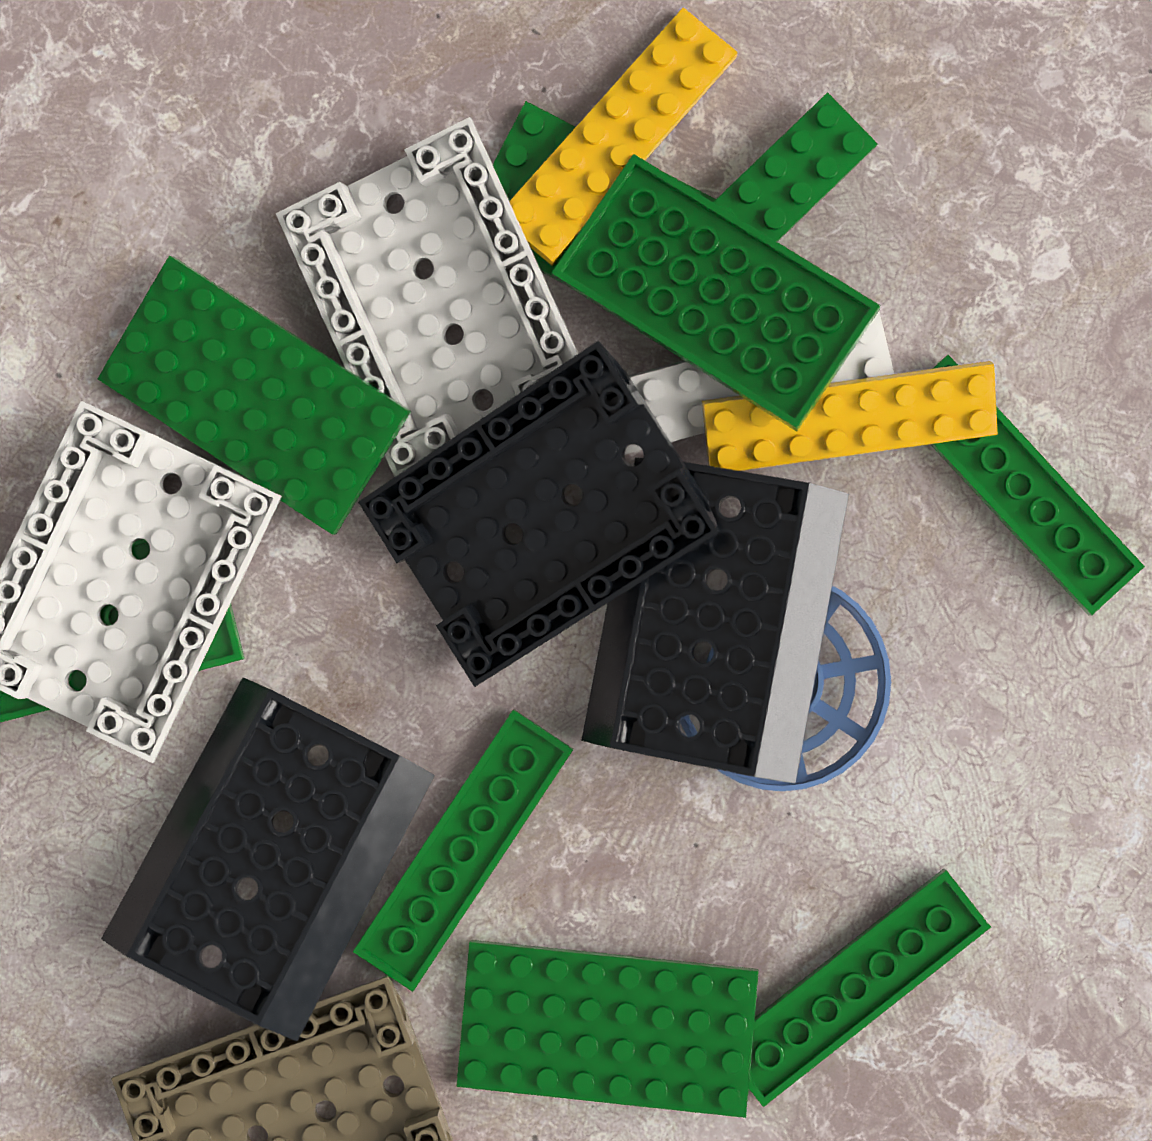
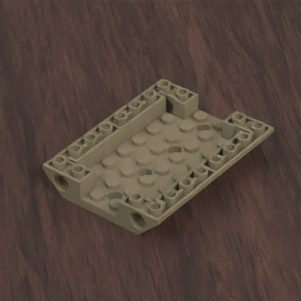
[111,976,454,1141]

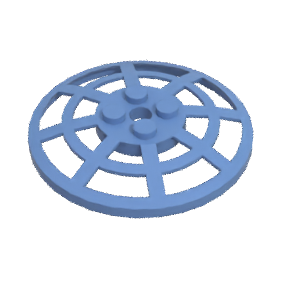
[680,586,891,791]

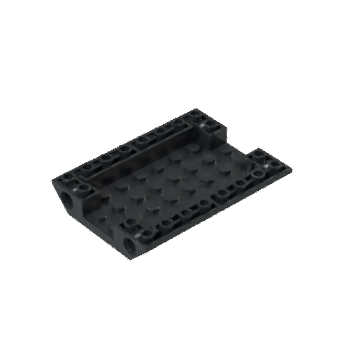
[358,341,720,687]
[581,457,849,783]
[101,677,435,1041]

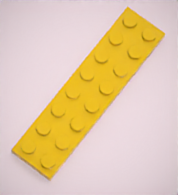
[509,7,738,266]
[702,361,998,471]

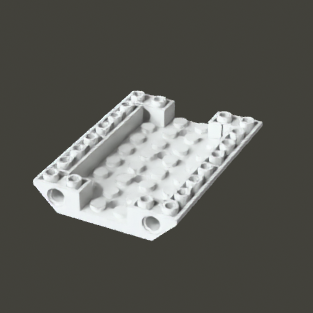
[275,117,578,477]
[0,401,282,763]

